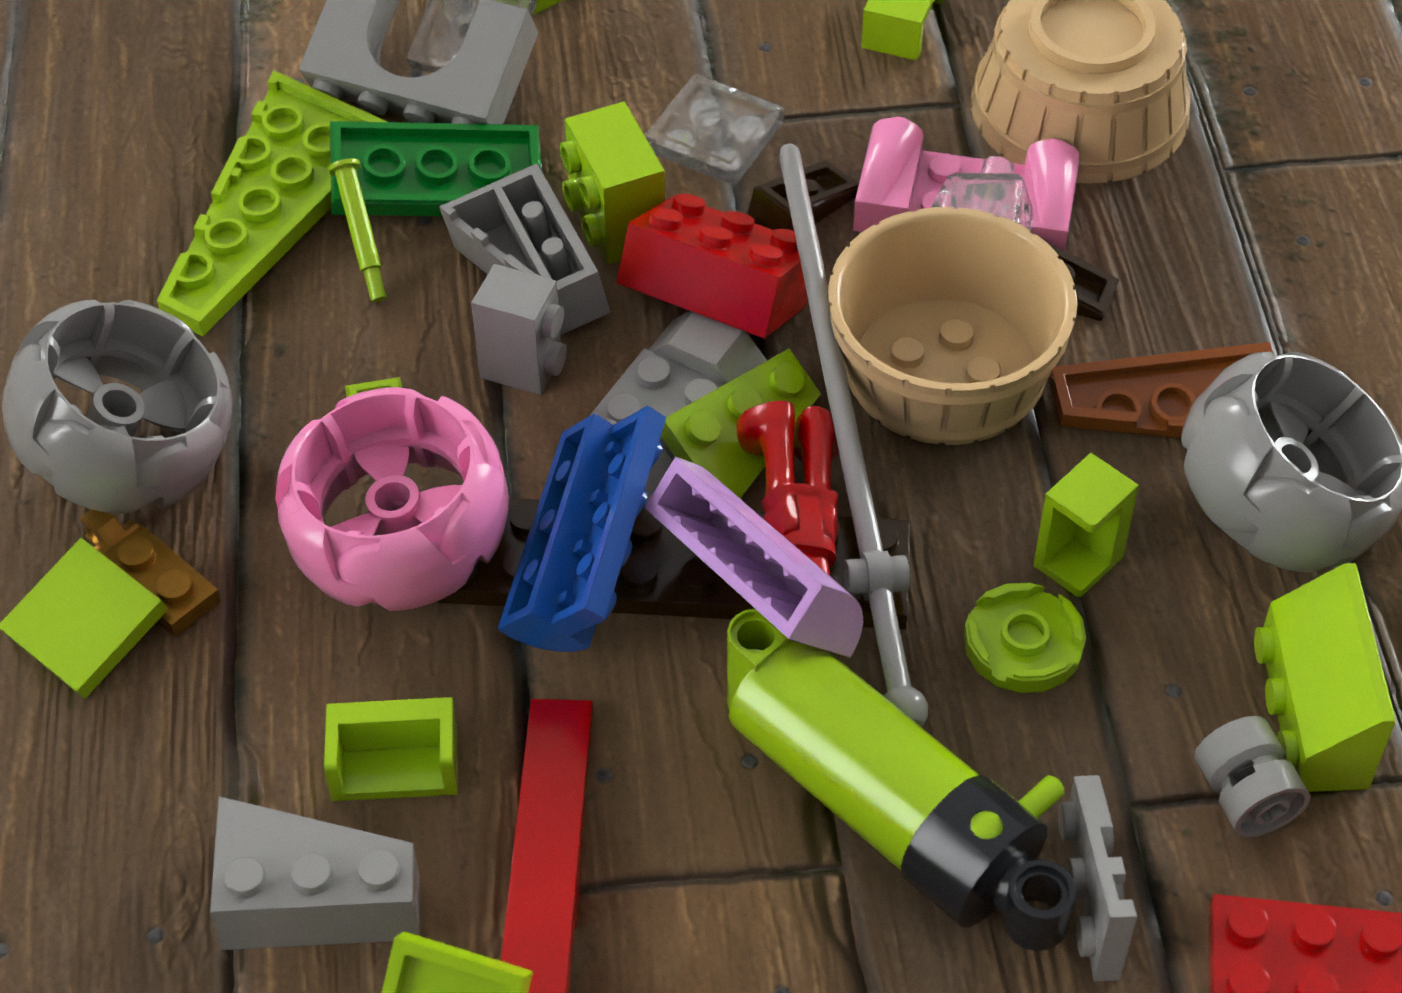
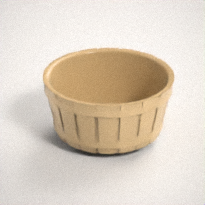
[971,0,1191,184]
[828,207,1078,445]

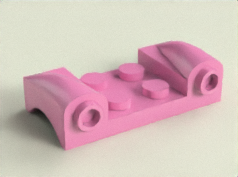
[853,117,1080,251]

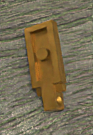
[80,509,221,637]

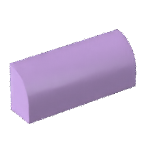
[644,457,863,657]

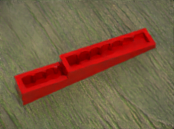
[500,699,593,993]

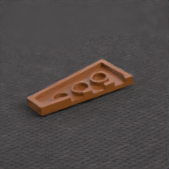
[1048,342,1275,442]

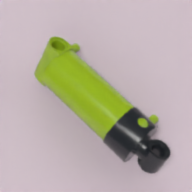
[727,609,1076,951]

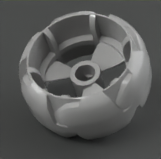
[2,300,233,513]
[1181,352,1402,572]

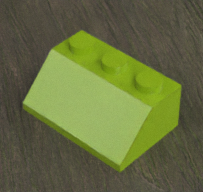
[1254,563,1396,792]

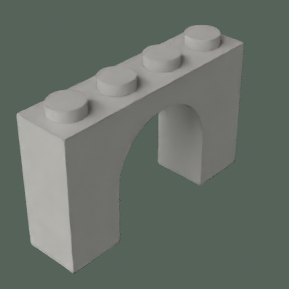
[299,0,538,124]

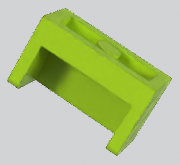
[861,0,944,60]
[1033,453,1139,597]
[324,697,458,801]

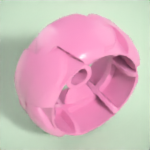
[275,387,509,611]

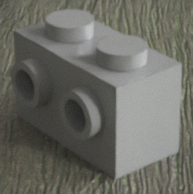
[471,264,567,395]

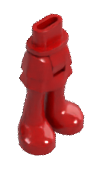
[736,401,840,576]

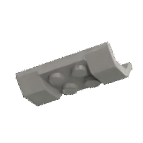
[590,311,767,505]

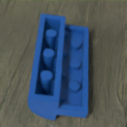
[497,405,666,652]

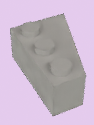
[439,163,611,335]
[210,796,421,950]

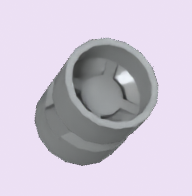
[1194,716,1311,838]

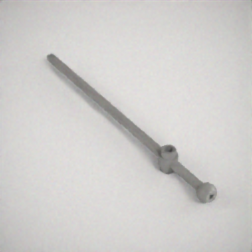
[779,143,928,727]

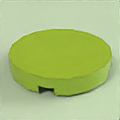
[964,583,1086,693]

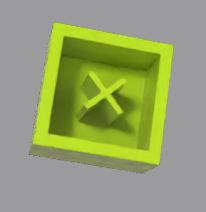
[560,101,665,265]

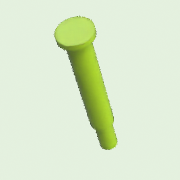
[328,158,387,303]

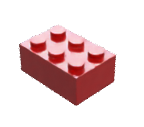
[616,194,821,339]

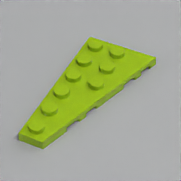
[157,70,387,336]

